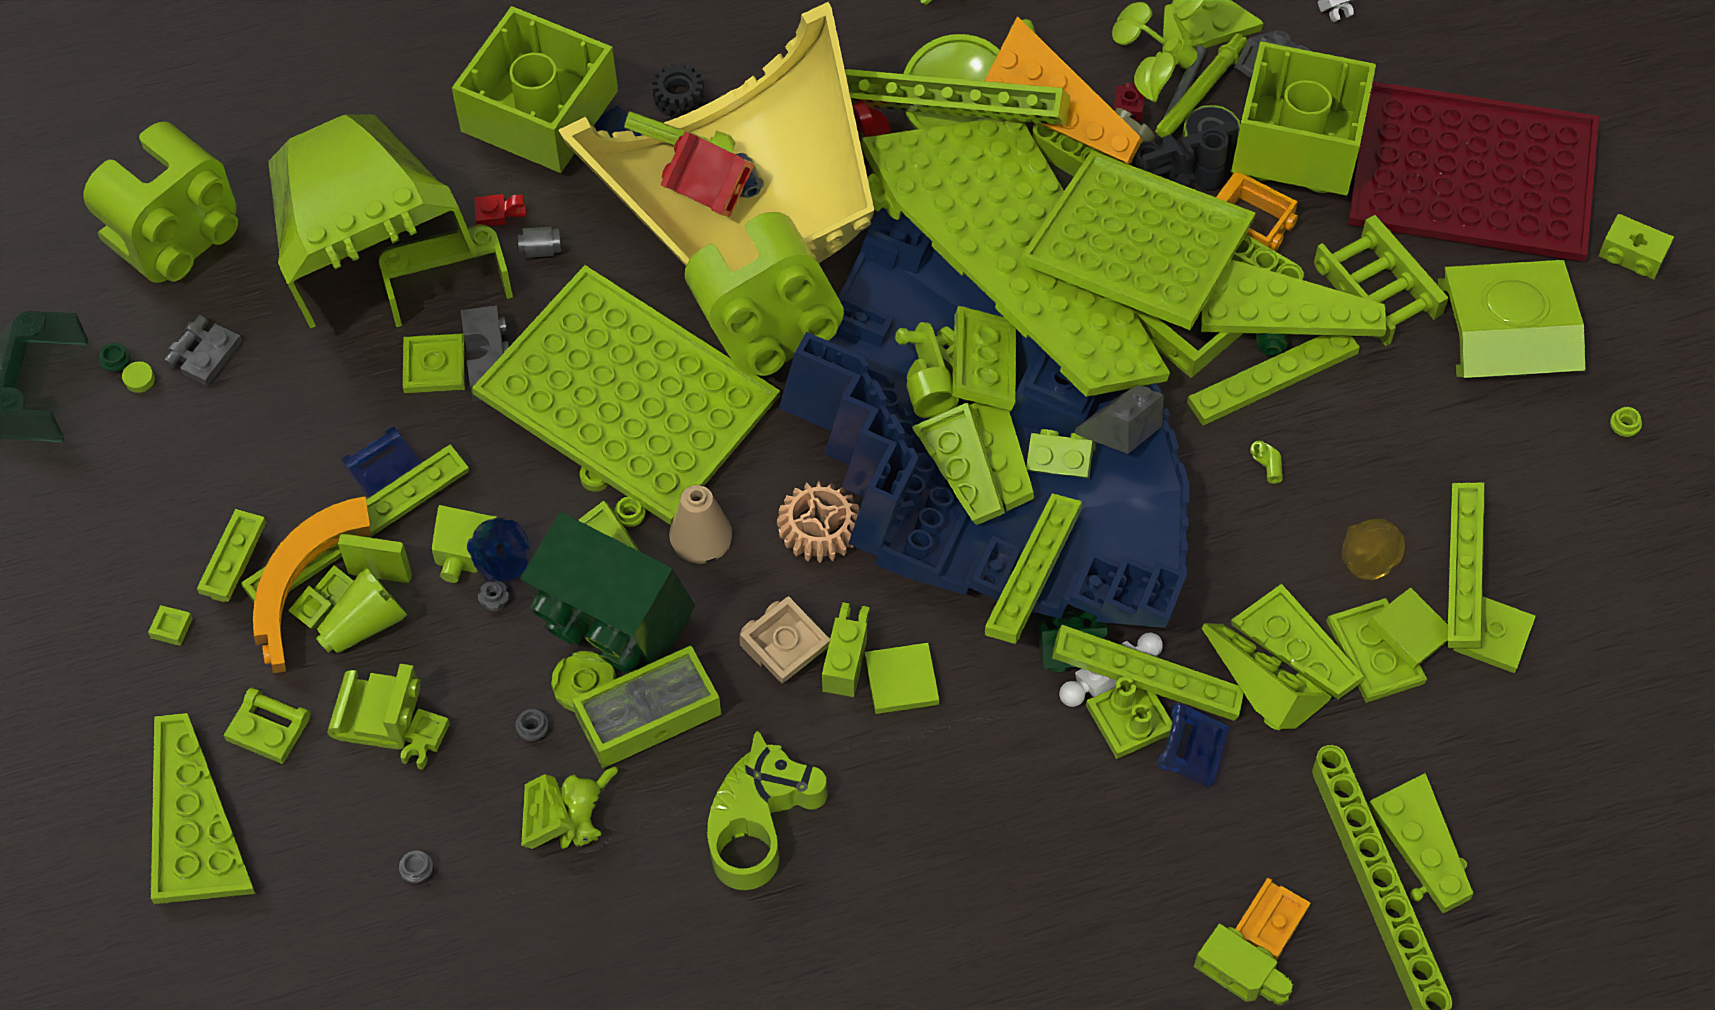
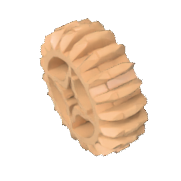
[777,481,860,563]

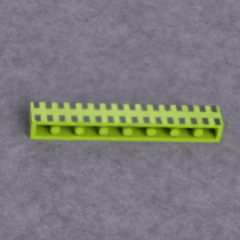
[845,69,1070,125]

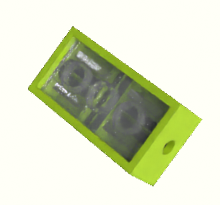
[572,645,721,769]

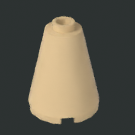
[669,485,732,564]

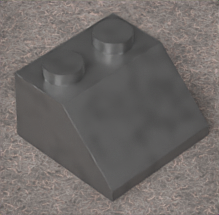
[1075,385,1164,454]

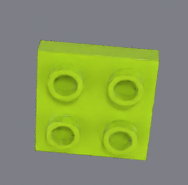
[1086,677,1175,759]

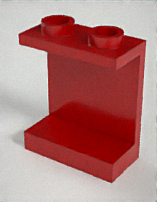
[661,131,755,217]

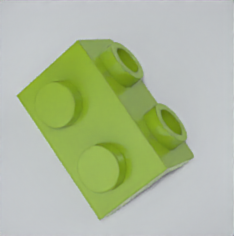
[1026,429,1097,479]

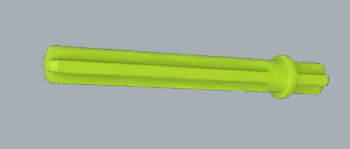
[1155,34,1248,138]

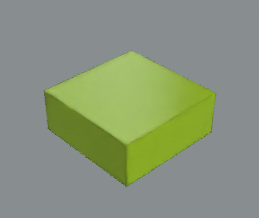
[148,605,193,646]

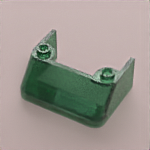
[0,311,88,442]

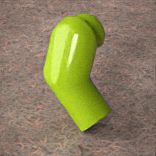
[1250,441,1283,484]

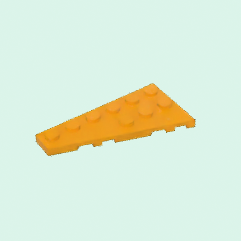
[984,16,1143,165]

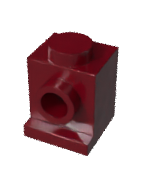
[1114,83,1144,125]

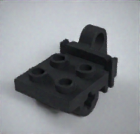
[1135,121,1239,190]

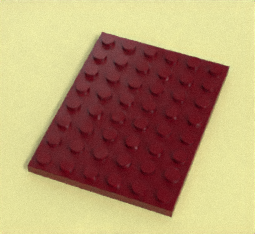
[1348,81,1599,262]

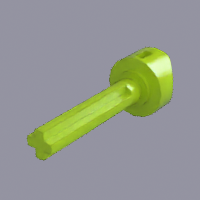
[624,111,736,152]

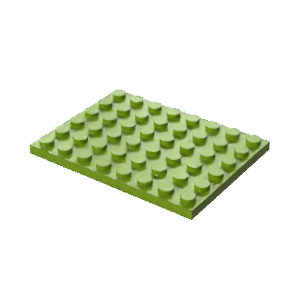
[472,265,780,525]

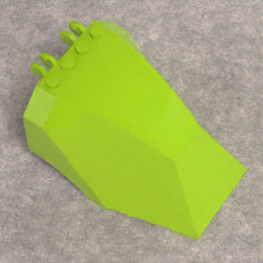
[268,114,478,328]

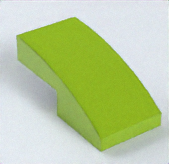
[288,565,354,630]

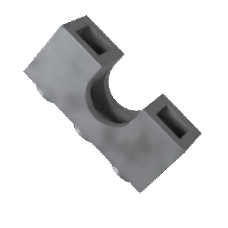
[461,305,509,402]

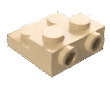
[740,596,830,684]

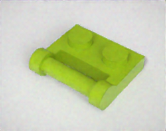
[224,687,311,764]

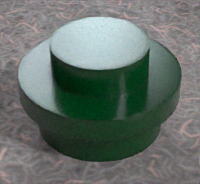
[99,343,130,372]

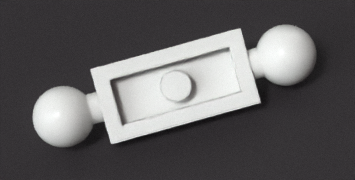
[1059,632,1163,707]

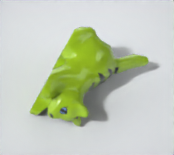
[559,767,618,849]

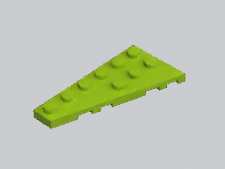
[1201,259,1386,336]
[151,713,256,904]

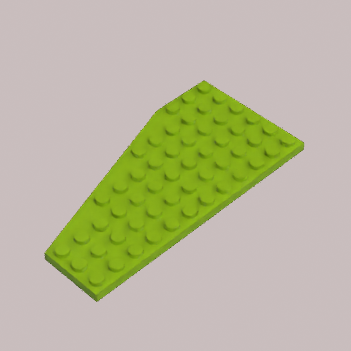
[860,119,1170,397]

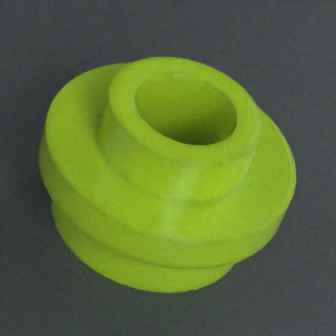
[1610,407,1642,437]
[614,497,645,527]

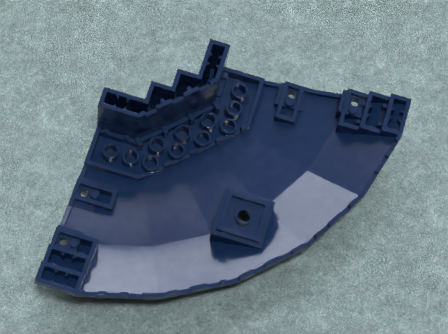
[779,208,1190,628]

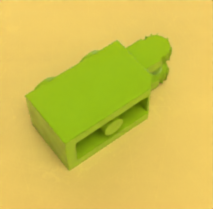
[822,602,870,697]
[1194,923,1293,1006]

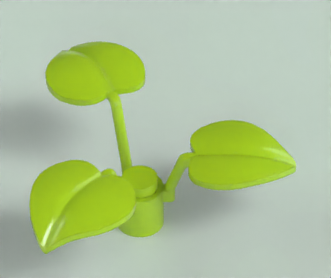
[1112,0,1207,102]

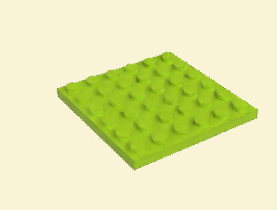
[1021,150,1255,330]

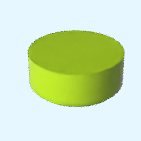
[122,361,155,393]
[580,467,609,492]

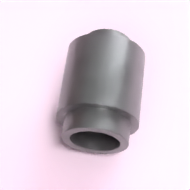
[518,226,561,258]

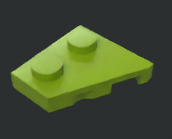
[521,774,571,849]

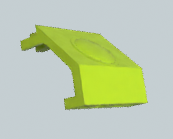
[1438,260,1585,378]

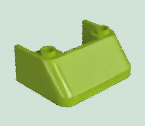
[378,224,513,327]

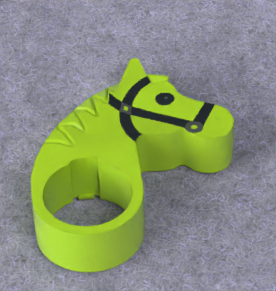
[708,731,827,890]

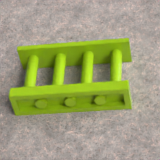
[1314,215,1449,346]

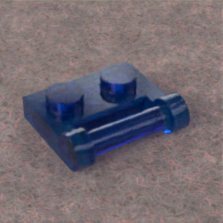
[341,426,422,498]
[1157,704,1230,788]

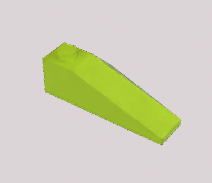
[1202,623,1332,730]

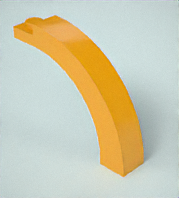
[253,496,371,673]

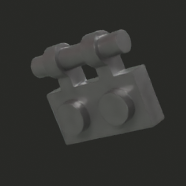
[163,315,242,387]

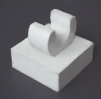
[1318,0,1354,22]

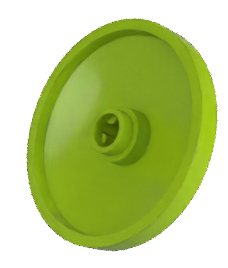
[904,34,1000,130]

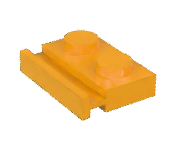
[1236,878,1311,960]

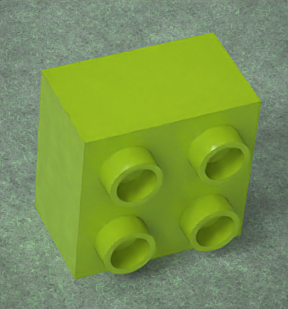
[452,6,618,173]
[1231,41,1376,196]

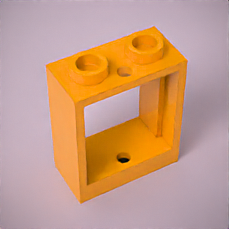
[1216,172,1298,251]

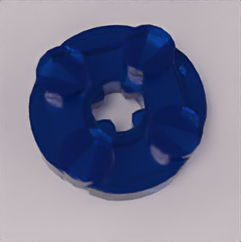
[467,518,530,582]

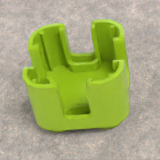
[83,122,238,283]
[685,212,844,376]

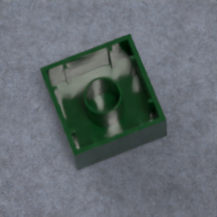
[520,512,696,674]

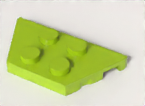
[1162,0,1263,53]

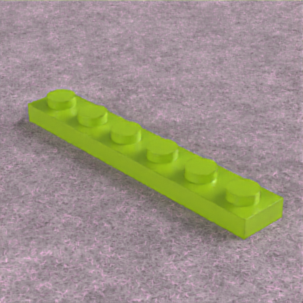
[1187,335,1360,426]
[1447,483,1485,648]
[985,493,1082,644]
[1052,625,1244,721]

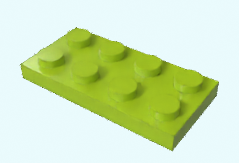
[952,306,1016,411]

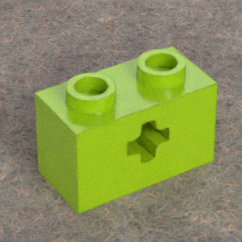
[1599,214,1674,280]

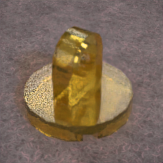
[1342,518,1405,580]

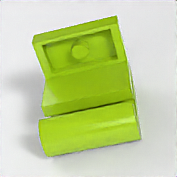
[327,664,420,749]

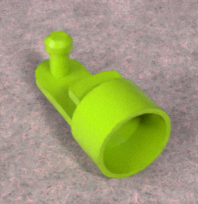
[895,322,959,418]

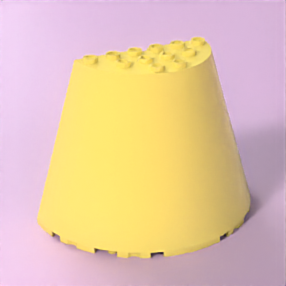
[559,2,874,271]

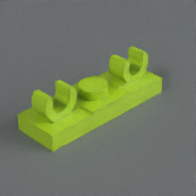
[197,509,267,603]

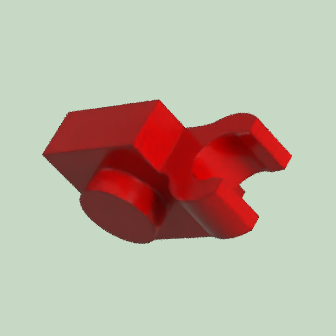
[475,194,527,226]

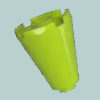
[316,568,407,653]

